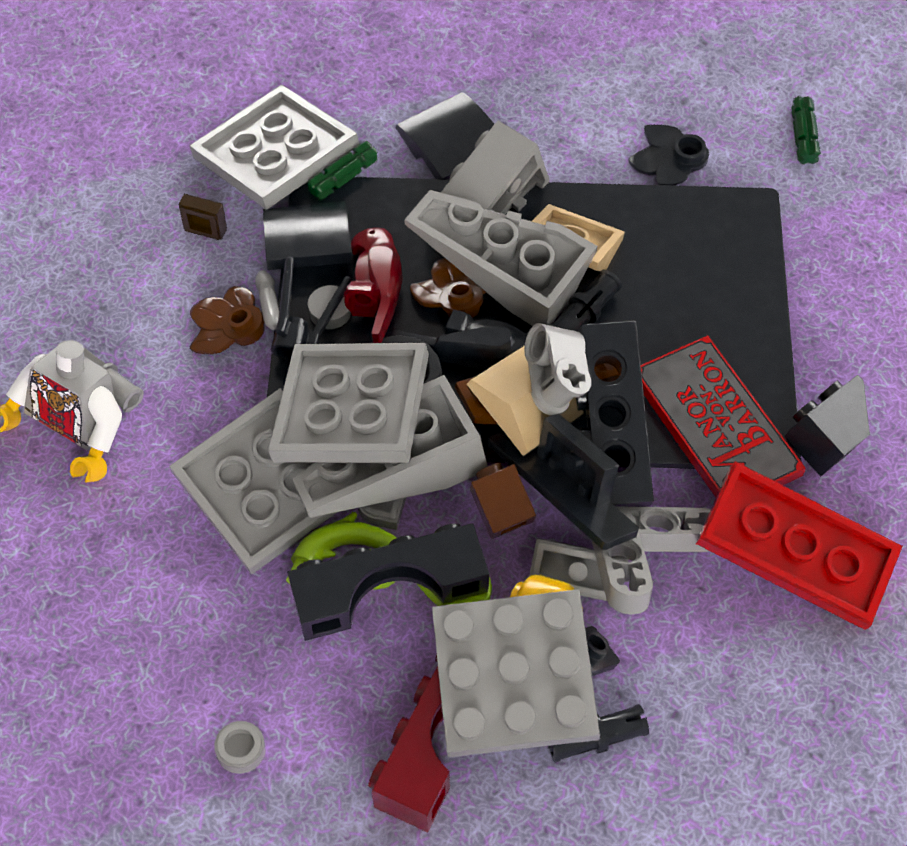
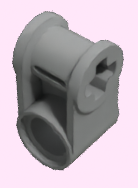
[524,323,591,416]

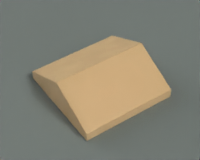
[532,204,625,271]
[467,346,583,456]

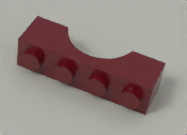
[368,653,450,833]

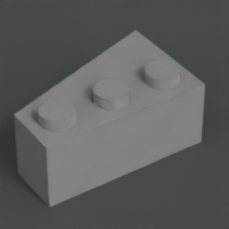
[441,120,550,214]

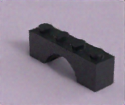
[287,523,489,641]

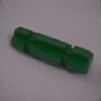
[791,96,821,165]
[307,141,378,200]

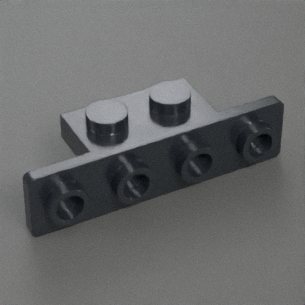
[488,414,639,550]

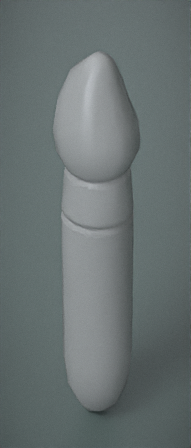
[255,270,279,330]

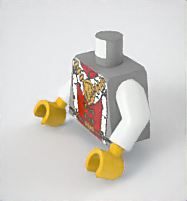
[0,340,122,483]

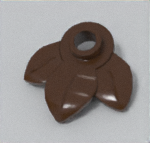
[410,258,486,318]
[190,286,265,354]

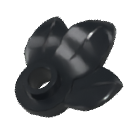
[628,124,709,186]

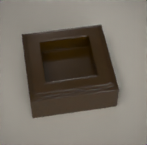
[179,193,227,240]

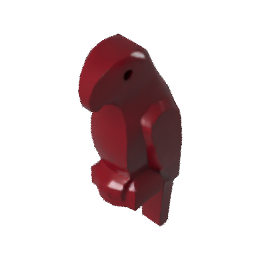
[344,227,403,343]

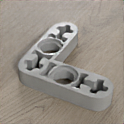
[592,507,711,615]

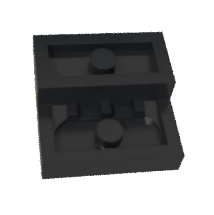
[396,92,494,179]
[263,201,352,270]

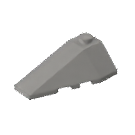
[405,190,598,326]
[292,375,488,518]

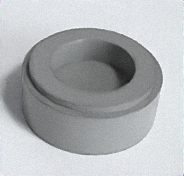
[308,285,351,329]
[214,721,266,774]

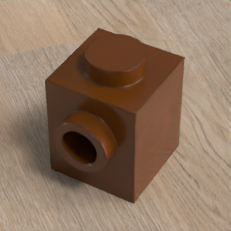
[470,463,537,540]

